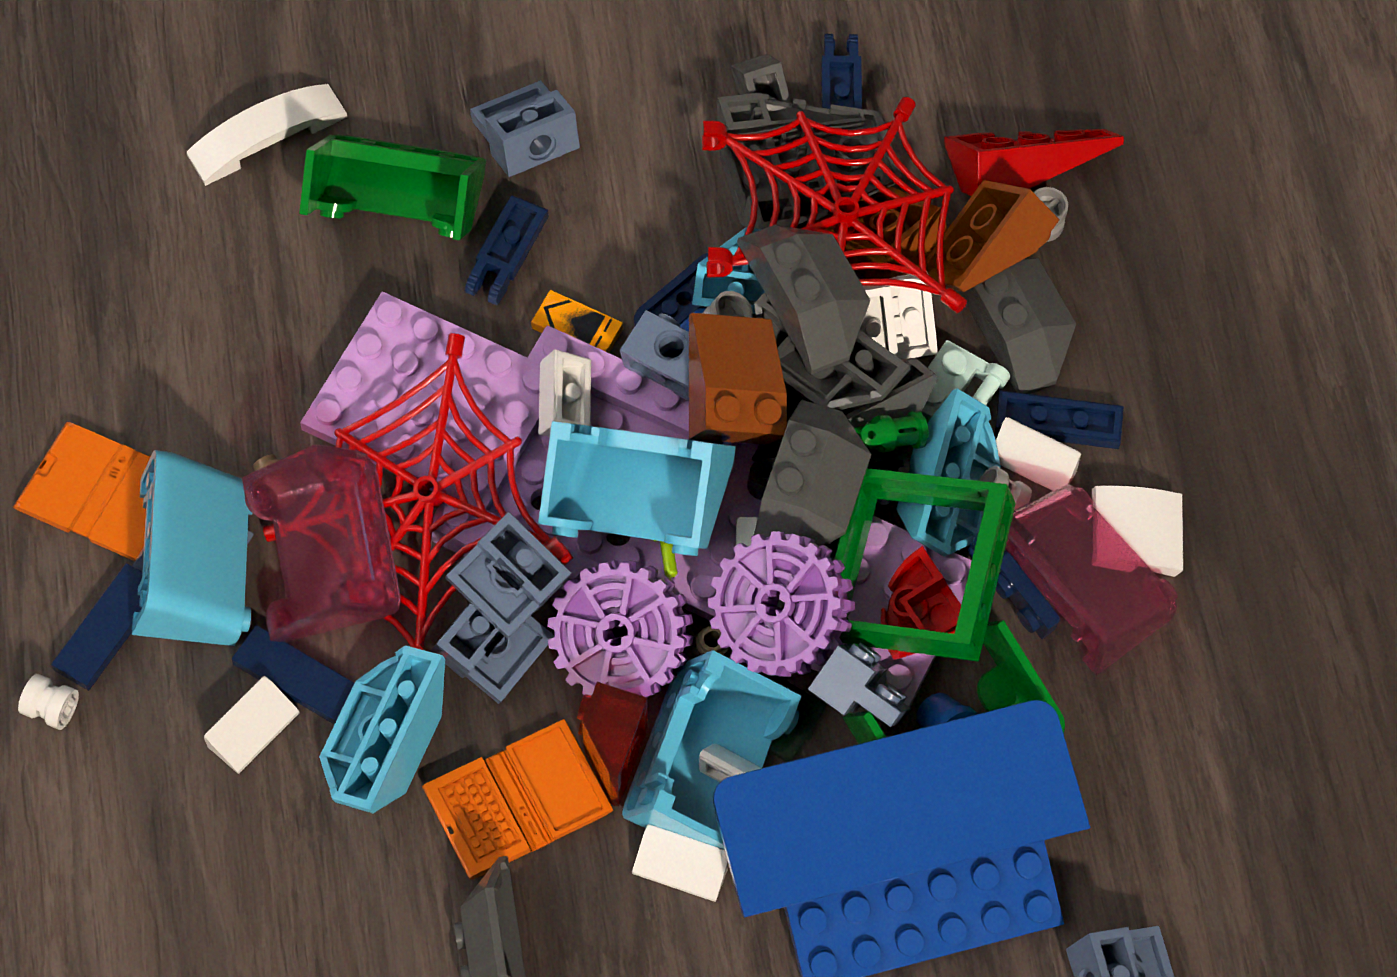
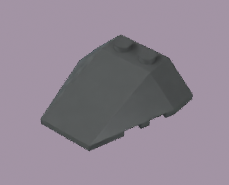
[717,93,902,229]

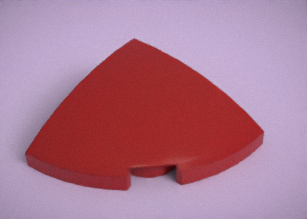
[880,546,961,660]

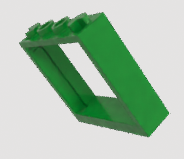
[832,468,1016,662]

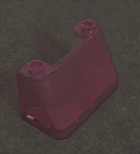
[242,444,401,642]
[1005,485,1178,676]

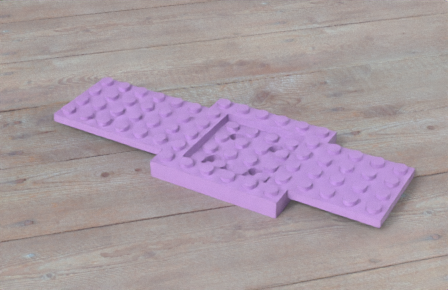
[300,291,972,707]

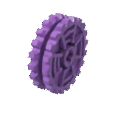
[708,532,855,677]
[547,560,694,704]

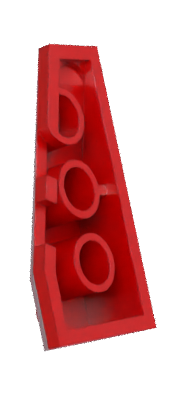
[944,129,1124,196]

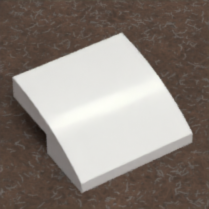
[860,272,938,359]
[1092,486,1183,577]

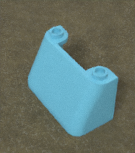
[538,421,736,556]
[132,450,256,646]
[622,650,801,850]

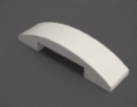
[187,84,347,186]

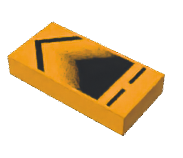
[531,290,623,353]

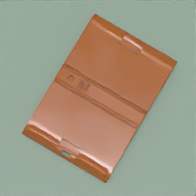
[13,422,150,561]
[422,719,613,879]

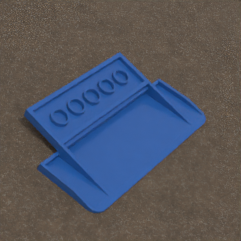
[713,700,1091,977]

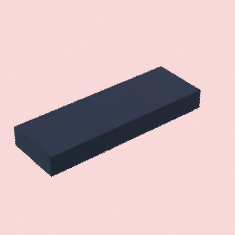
[995,391,1124,449]
[51,563,142,691]
[232,625,354,725]

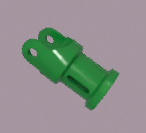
[854,411,929,453]

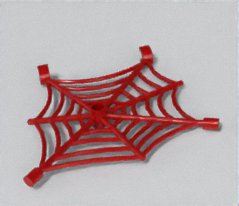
[702,97,967,313]
[263,333,574,651]

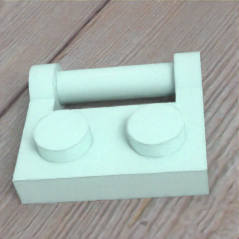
[922,340,1010,422]

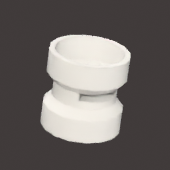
[18,674,79,730]

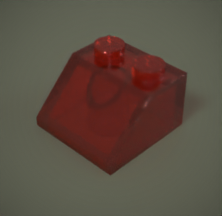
[577,682,648,807]

